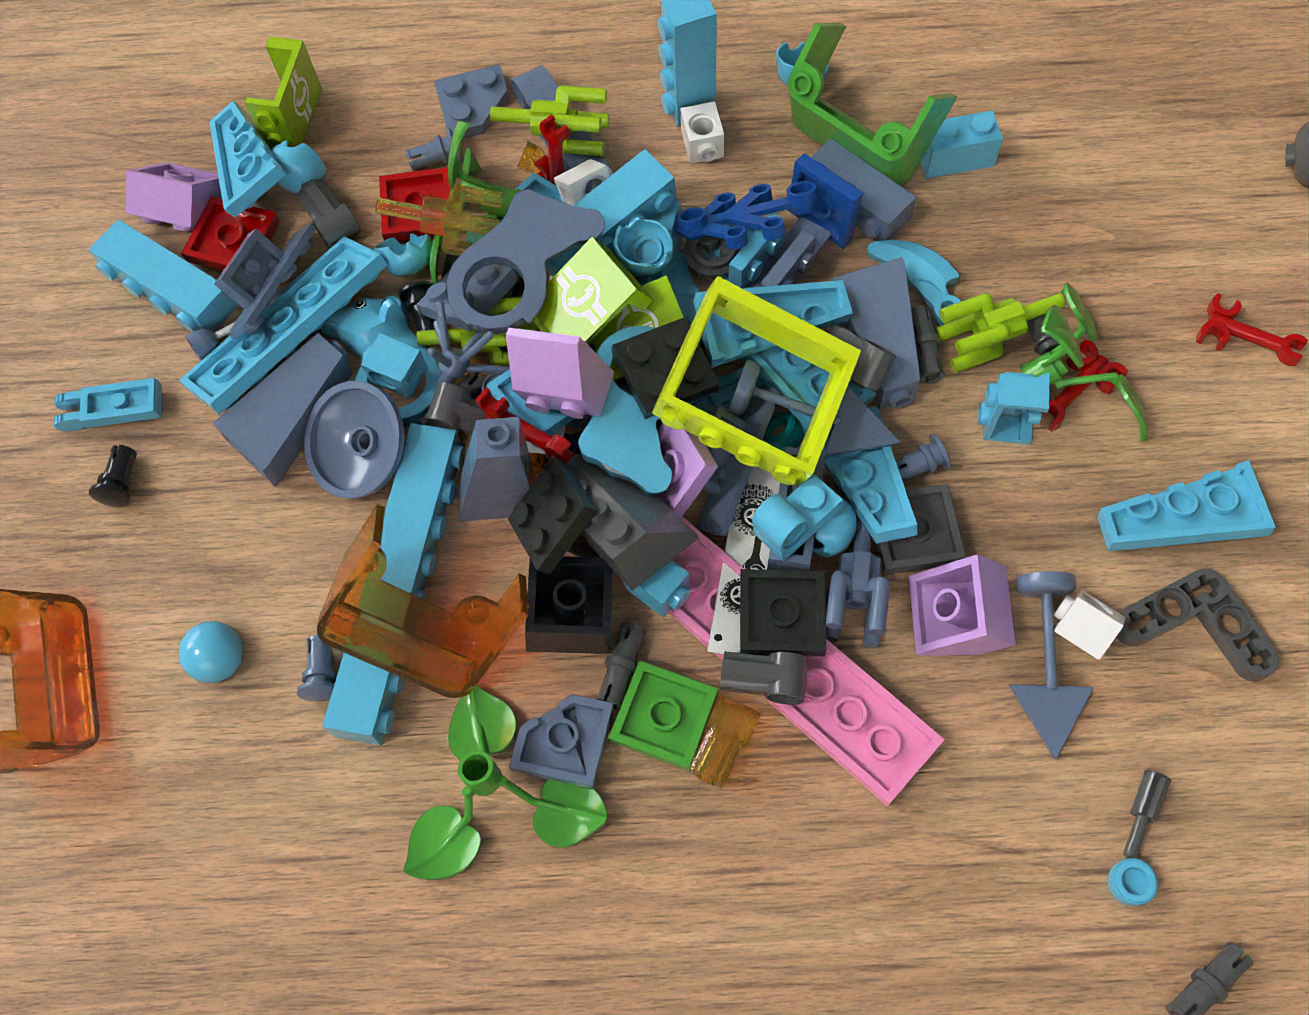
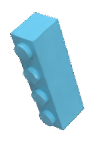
[657,0,717,127]
[545,149,677,277]
[88,219,238,332]

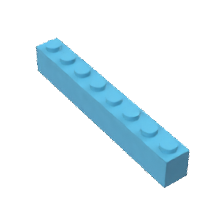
[322,423,466,746]

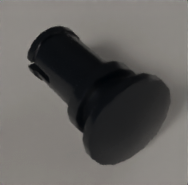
[398,280,435,331]
[89,445,137,507]

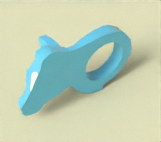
[578,326,672,496]

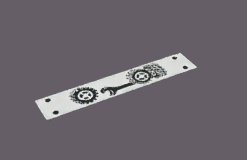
[707,451,784,654]

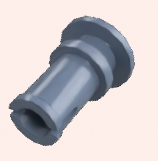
[405,127,462,171]
[895,433,951,482]
[297,635,336,702]

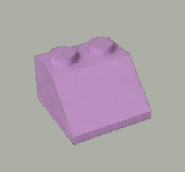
[126,162,222,231]
[506,328,614,419]
[909,554,1016,656]

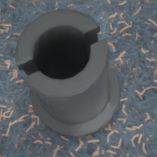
[1026,314,1059,355]

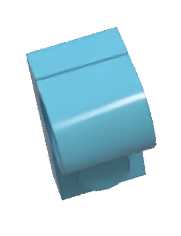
[752,474,844,562]

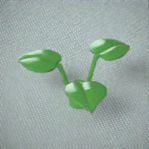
[429,120,521,285]
[1021,282,1147,442]
[403,683,608,880]

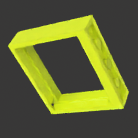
[652,276,861,487]

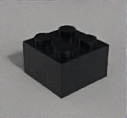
[525,556,613,654]

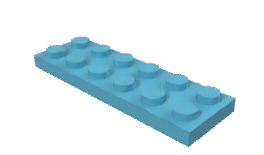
[179,236,388,415]

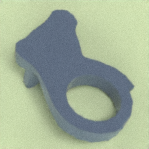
[446,189,605,334]

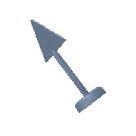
[729,359,901,456]
[1009,571,1093,759]

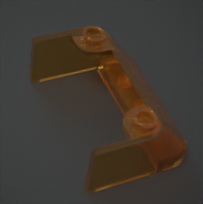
[317,504,528,698]
[0,589,100,773]

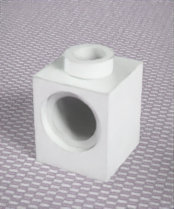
[680,101,724,164]
[554,159,614,206]
[1053,589,1126,660]

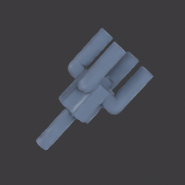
[825,515,890,648]

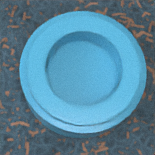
[1108,858,1158,906]

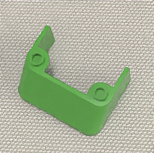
[788,23,957,186]

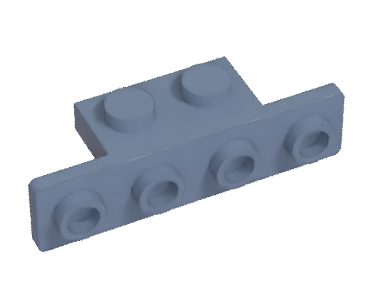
[745,217,831,288]
[214,222,316,339]
[696,387,780,536]

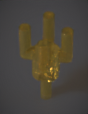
[375,184,504,256]

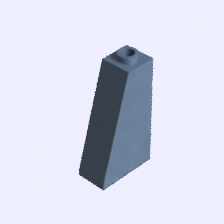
[831,257,920,410]
[213,333,352,487]
[459,417,536,522]

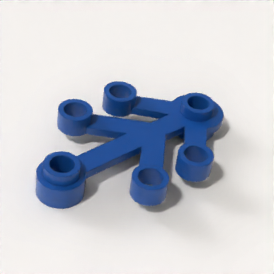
[675,181,818,249]

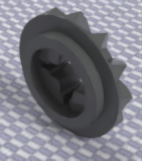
[684,235,742,281]

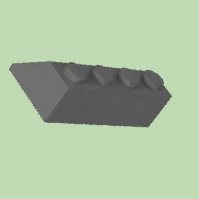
[535,453,699,591]

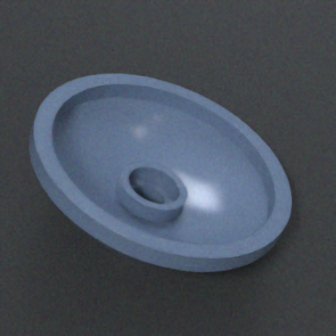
[304,381,404,499]

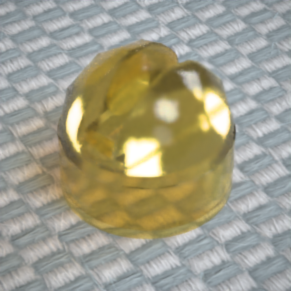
[517,141,545,173]

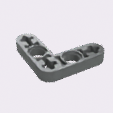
[1116,569,1279,682]

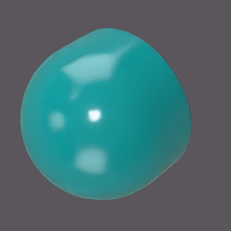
[763,412,803,452]

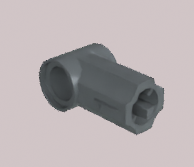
[296,179,361,249]
[825,324,896,391]
[425,382,486,437]
[720,651,808,705]

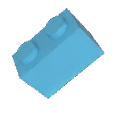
[920,110,1003,179]

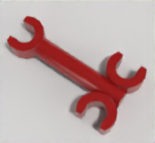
[534,114,570,186]
[1196,293,1308,366]
[1041,339,1128,432]
[475,388,574,463]

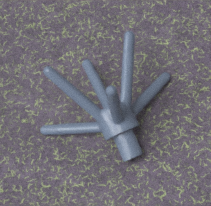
[427,300,510,387]

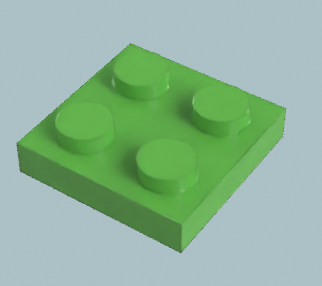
[609,660,718,771]

